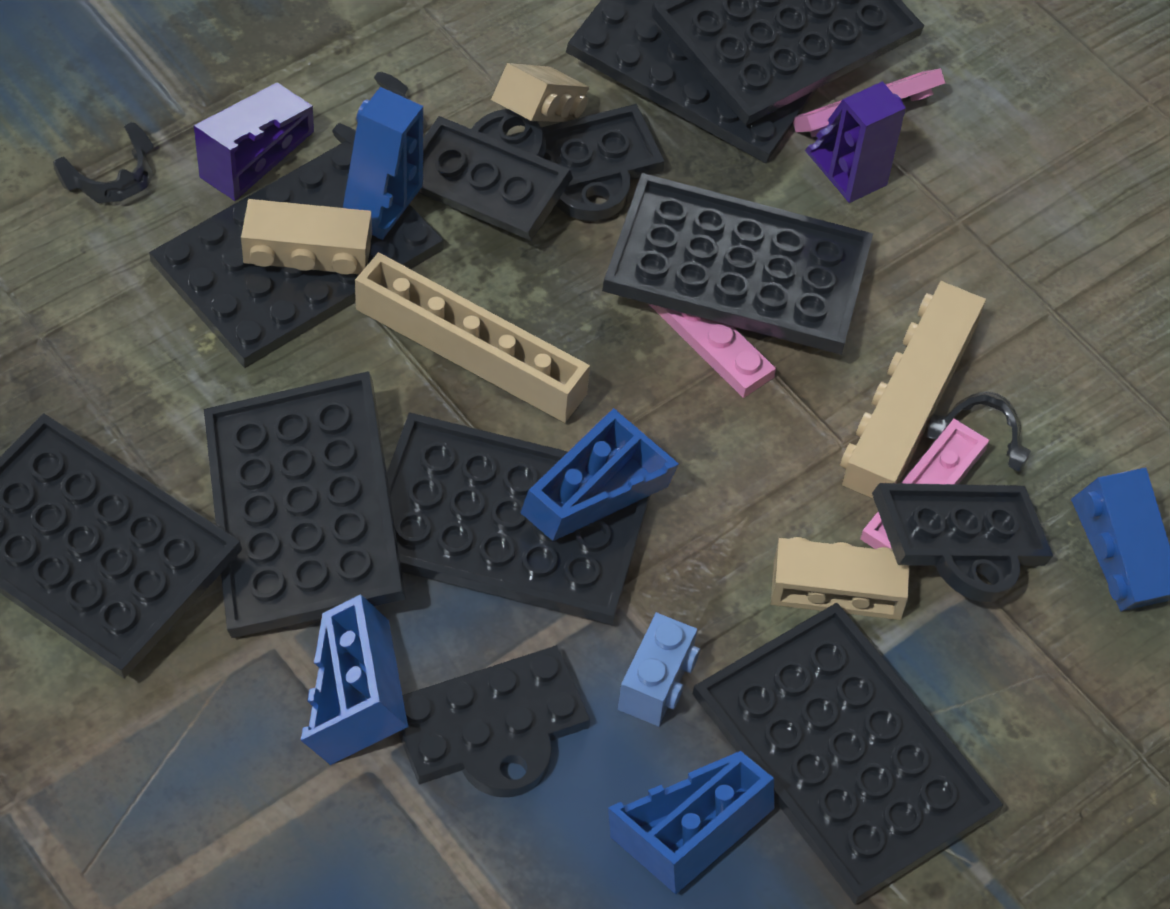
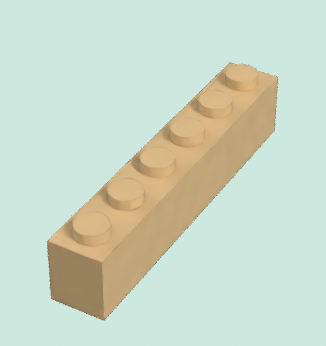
[355,252,590,423]
[840,281,986,499]

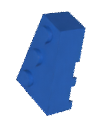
[343,87,423,240]
[520,408,679,541]
[1071,467,1170,612]
[301,594,408,765]
[608,751,774,894]

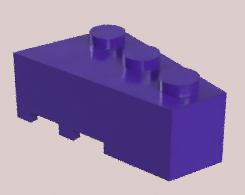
[805,81,906,203]
[194,83,314,201]

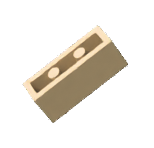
[491,63,589,122]
[241,199,372,275]
[771,537,909,620]

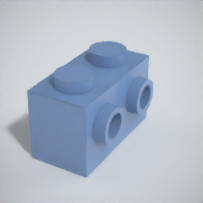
[618,612,700,727]

